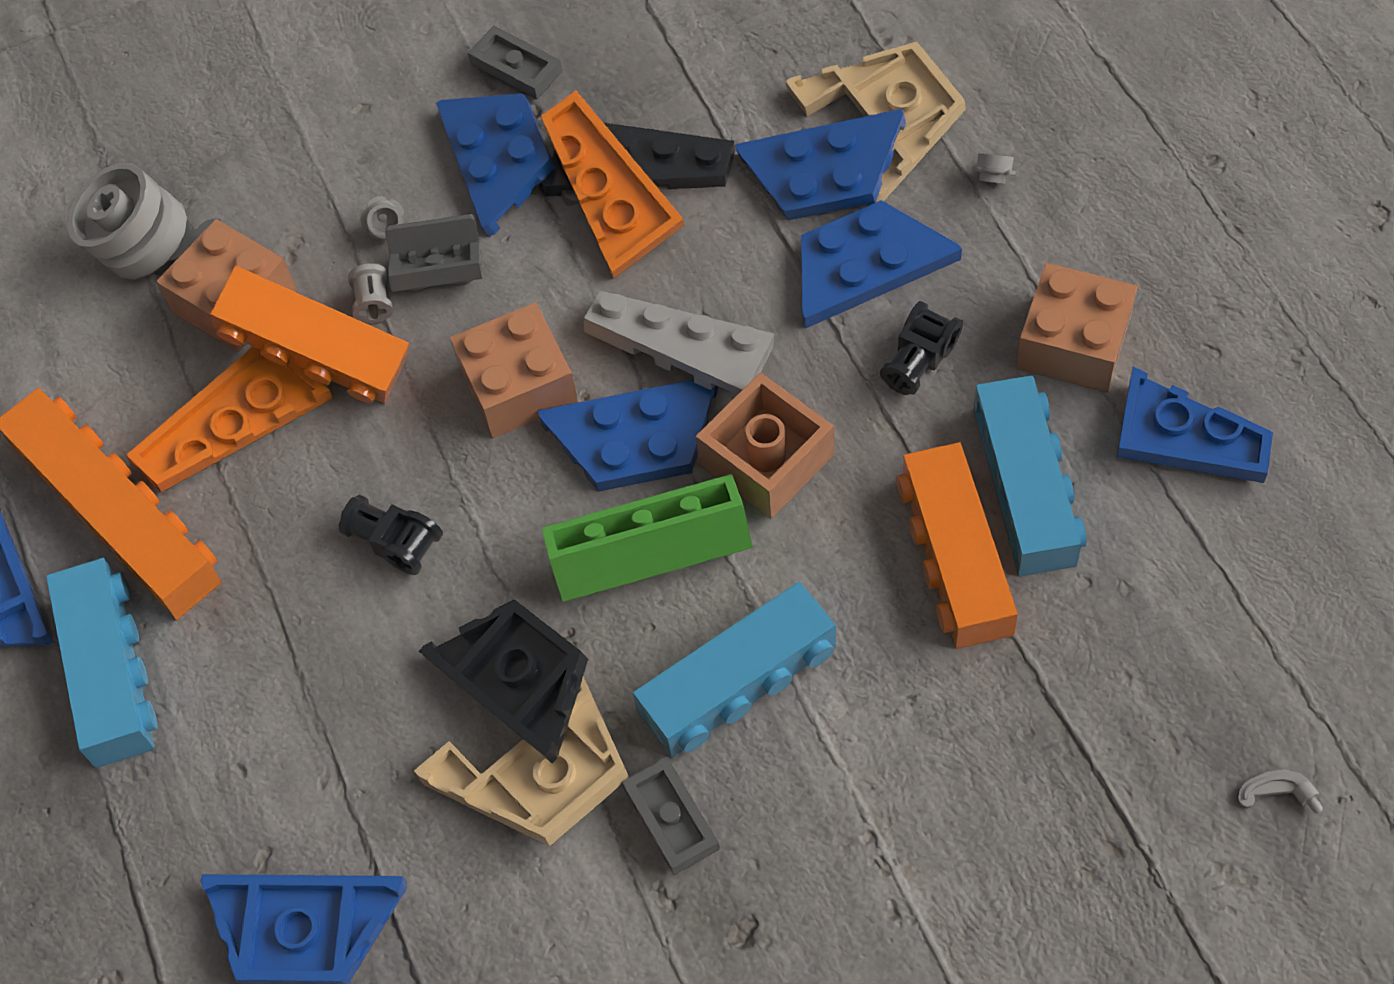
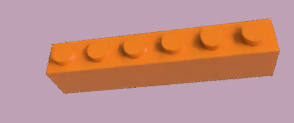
[0,387,222,621]

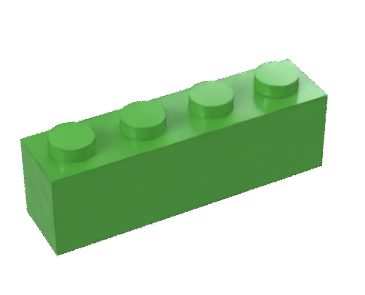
[542,474,753,602]

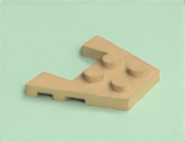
[785,41,966,203]
[414,677,629,846]

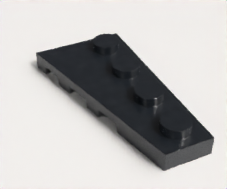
[543,122,735,197]

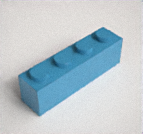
[973,375,1087,577]
[46,558,158,768]
[633,581,836,758]

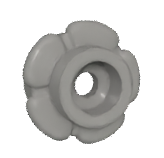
[972,153,1016,184]
[360,196,404,240]

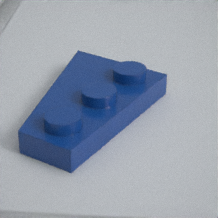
[1117,366,1273,483]

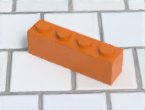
[210,265,409,404]
[896,442,1018,649]

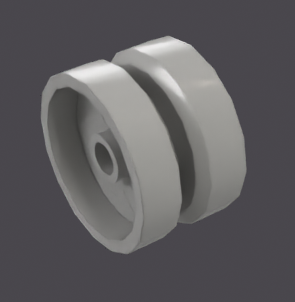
[67,163,187,280]

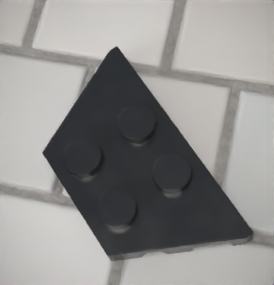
[419,599,588,764]

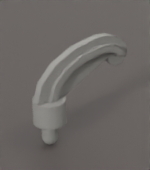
[1238,770,1323,814]

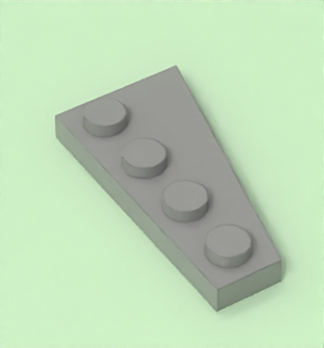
[584,291,774,400]

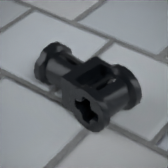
[880,301,963,395]
[338,494,443,575]

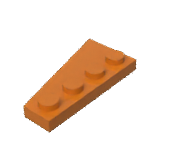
[541,90,685,278]
[126,346,333,492]

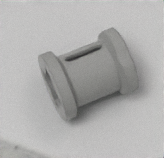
[348,263,393,324]

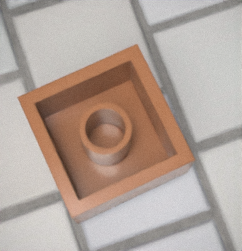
[156,219,297,353]
[1016,262,1138,393]
[450,302,578,439]
[696,372,834,519]

